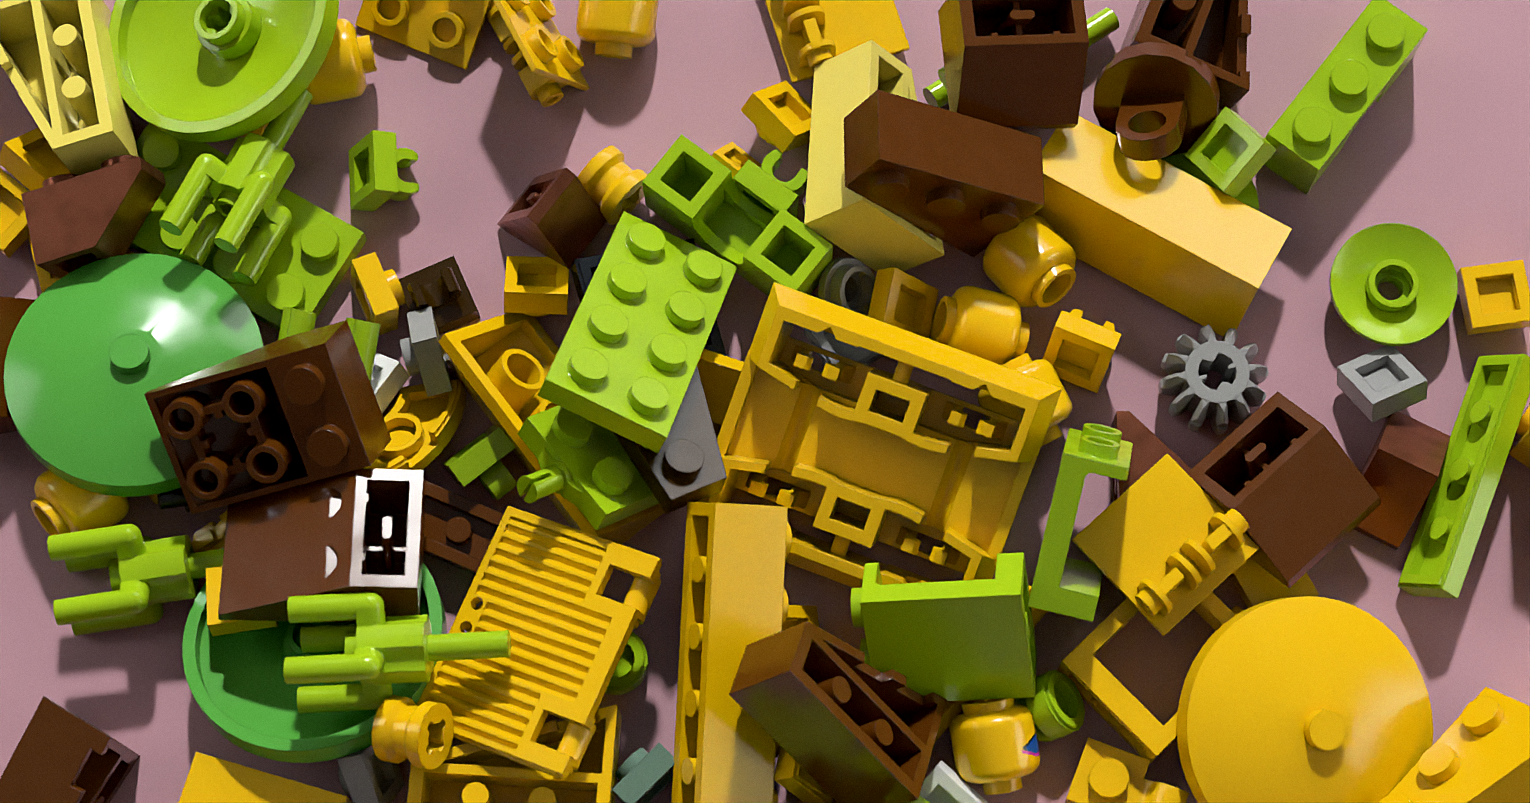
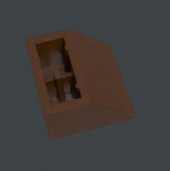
[938,0,1089,130]
[1187,391,1381,588]

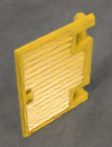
[417,506,663,780]

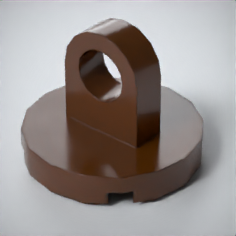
[1093,42,1220,161]

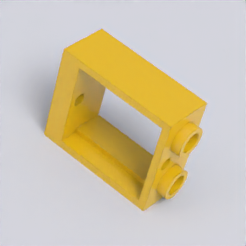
[1057,592,1244,765]

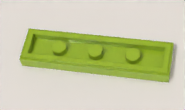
[1397,354,1530,599]

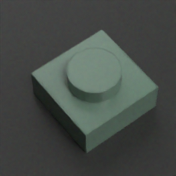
[613,742,674,803]

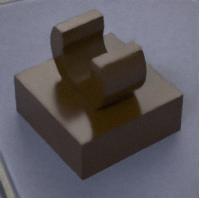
[399,256,481,335]

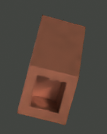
[21,155,166,279]

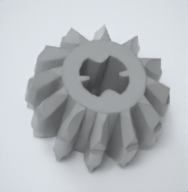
[1158,324,1269,435]

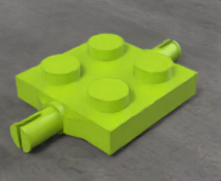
[517,406,659,531]

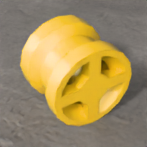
[578,145,648,225]
[371,695,454,770]

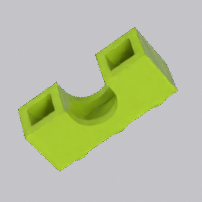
[1264,0,1429,195]
[642,134,833,297]

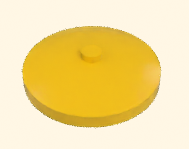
[1177,596,1433,803]

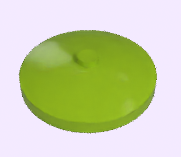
[109,0,339,142]

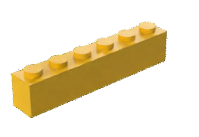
[671,502,792,803]

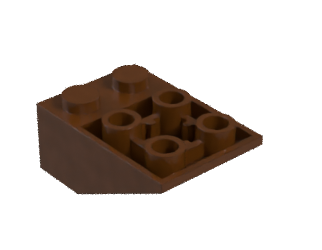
[144,320,392,514]
[218,468,425,623]

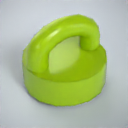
[1015,670,1085,742]

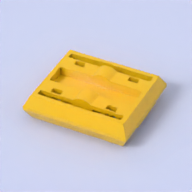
[697,282,1063,588]

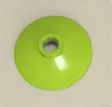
[1329,223,1458,346]

